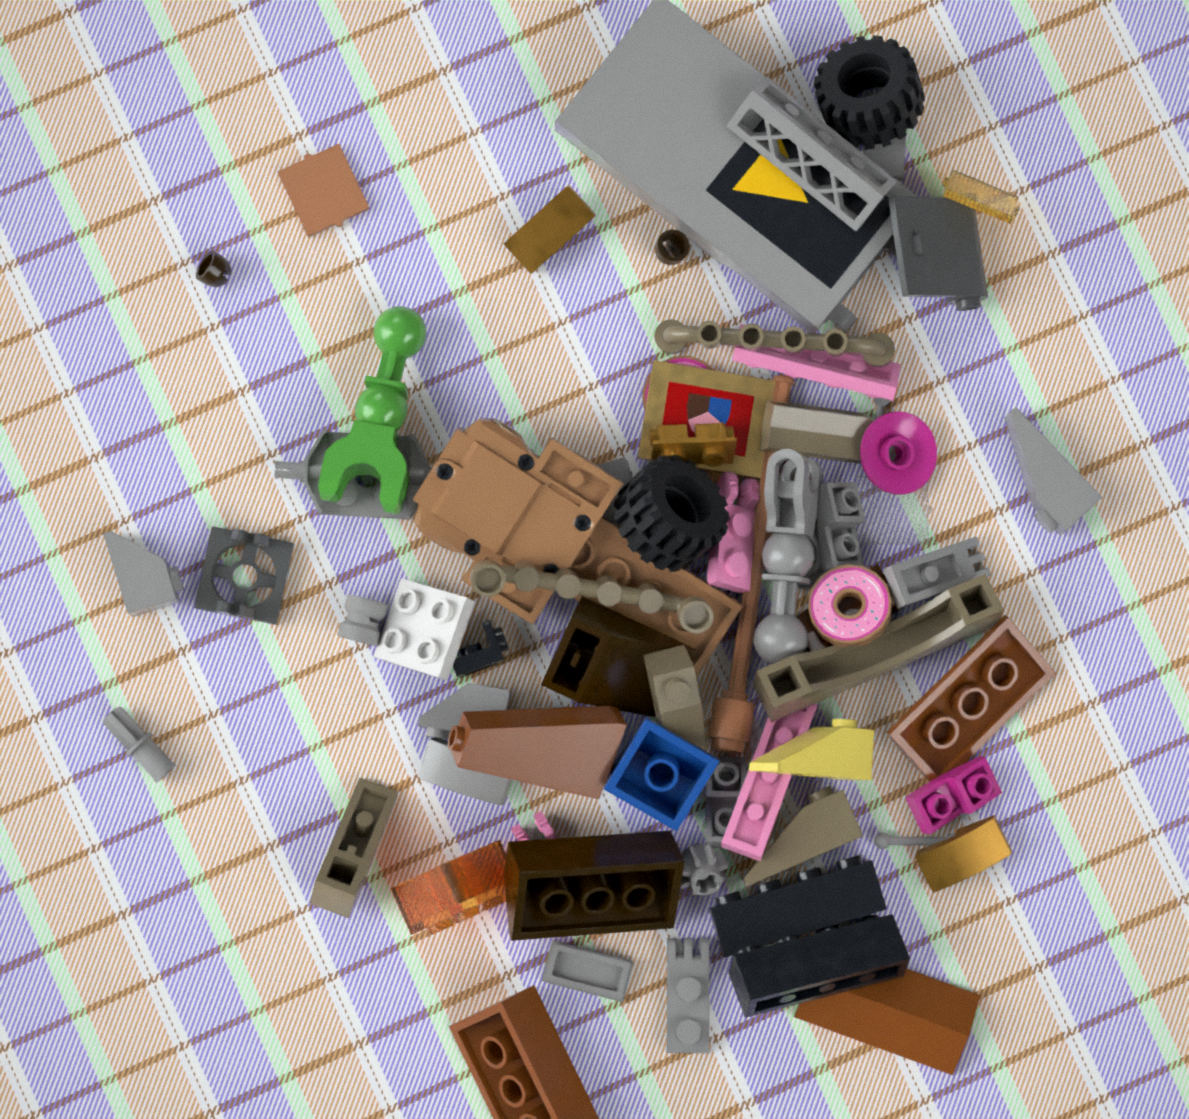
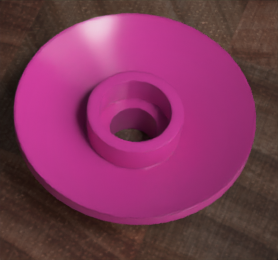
[860,411,937,495]

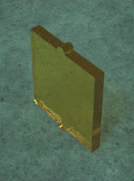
[942,169,1020,224]

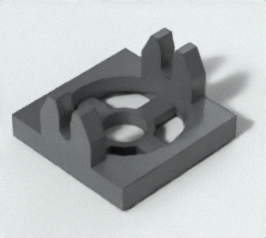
[194,526,295,625]

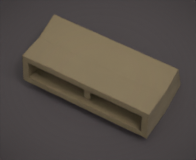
[760,400,873,464]

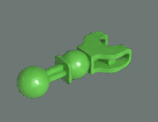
[318,306,427,515]

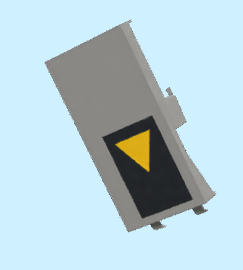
[555,0,918,334]

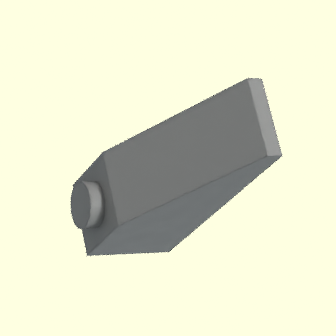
[1004,407,1102,536]

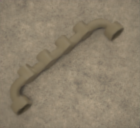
[654,319,895,368]
[470,560,713,634]

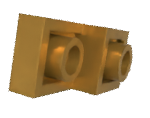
[503,184,596,274]
[915,815,1012,893]

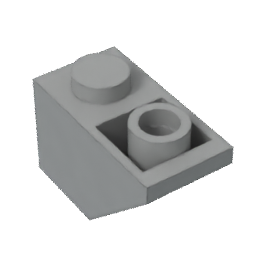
[418,683,510,740]

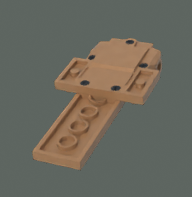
[412,417,743,676]

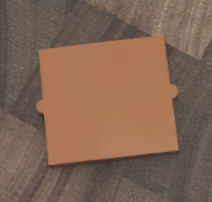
[278,144,370,237]

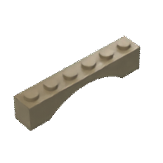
[753,574,1004,722]

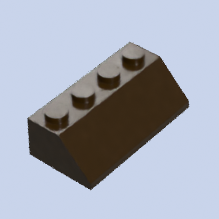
[504,831,685,941]

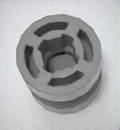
[337,595,388,646]

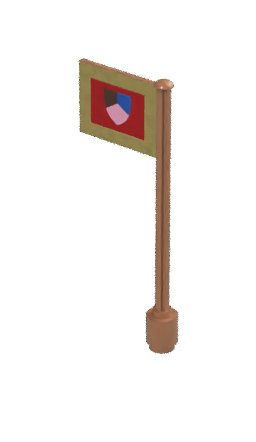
[637,360,795,754]

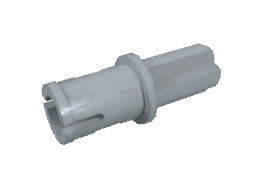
[103,707,176,783]

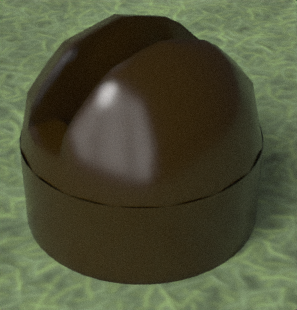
[655,230,690,265]
[196,251,232,287]

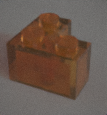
[391,840,506,936]

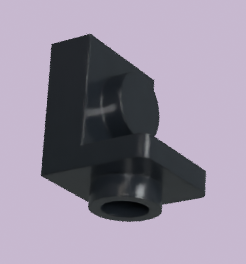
[453,620,509,679]

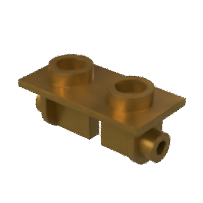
[649,422,737,467]

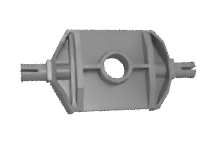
[274,429,432,519]

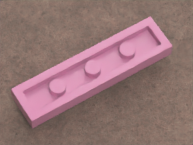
[732,324,901,401]
[721,704,818,861]

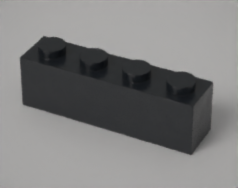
[708,855,887,958]
[728,914,910,1018]

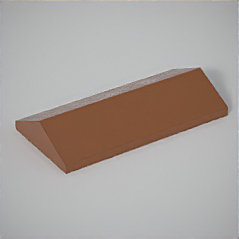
[886,615,1056,782]
[794,968,981,1075]

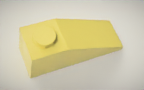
[749,719,874,780]

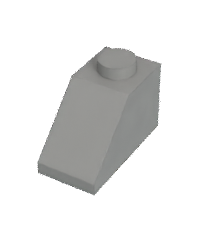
[104,531,184,617]

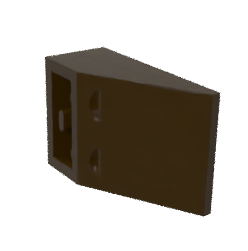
[541,596,697,717]

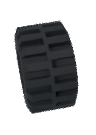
[814,35,925,150]
[614,455,729,572]

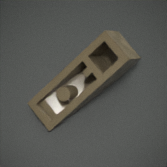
[643,645,707,751]
[310,778,399,918]
[742,786,863,886]

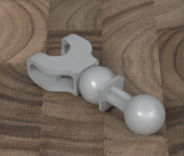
[754,449,824,664]

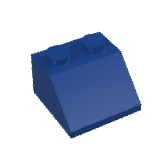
[604,717,720,831]

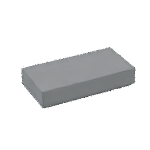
[542,940,634,1002]

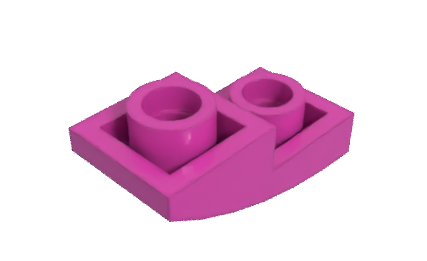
[905,756,1002,835]

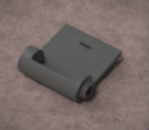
[888,196,988,311]

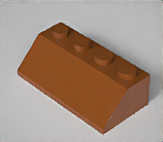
[449,985,599,1119]

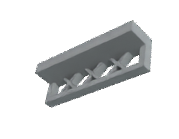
[726,76,897,231]

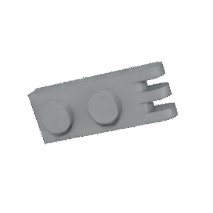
[883,537,992,609]
[667,938,709,1053]

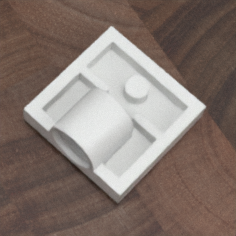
[373,578,475,681]

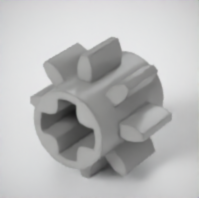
[681,844,729,896]

